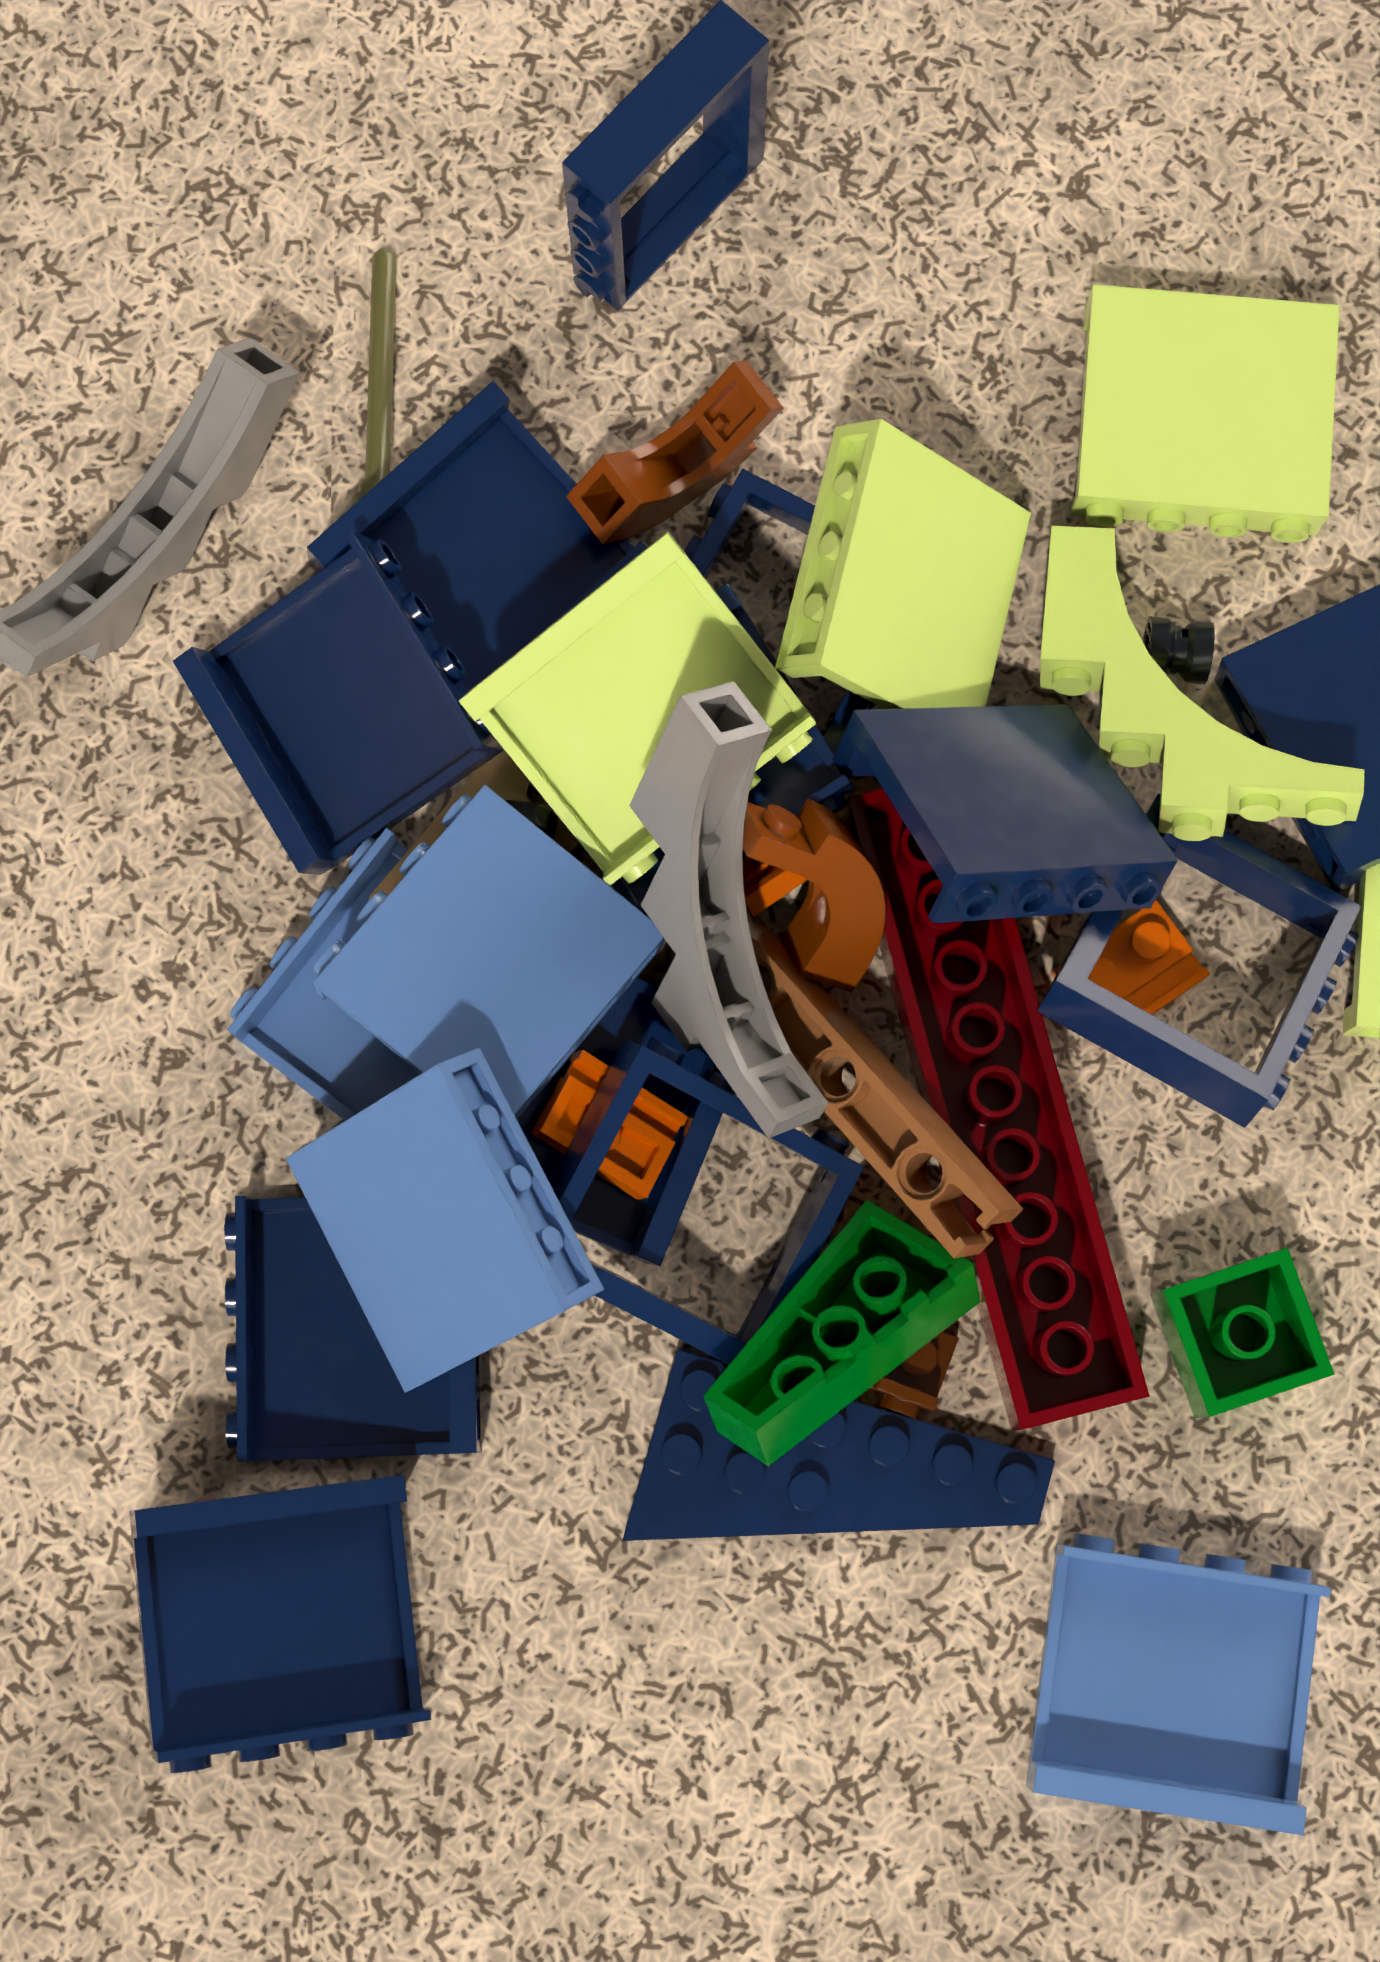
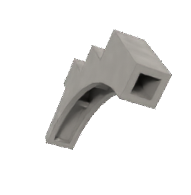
[0,338,300,677]

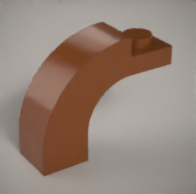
[566,360,784,544]
[743,798,885,993]

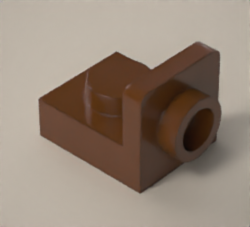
[870,1332,959,1419]

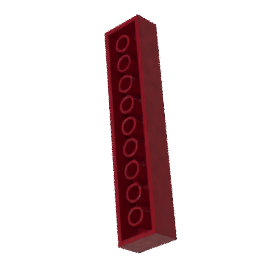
[844,788,1150,1431]

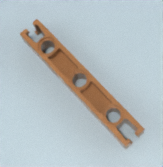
[746,908,1023,1258]

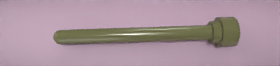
[352,249,396,506]

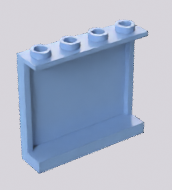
[313,785,665,1119]
[227,828,420,1121]
[286,1048,604,1393]
[1026,1533,1331,1836]

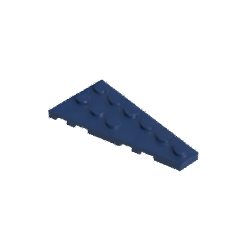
[622,1349,1055,1541]

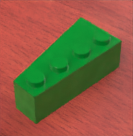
[703,1200,981,1466]

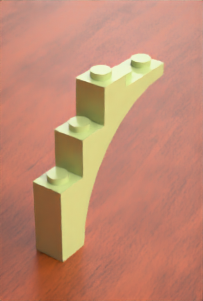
[1040,526,1364,841]

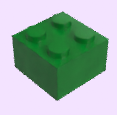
[1150,1247,1335,1418]

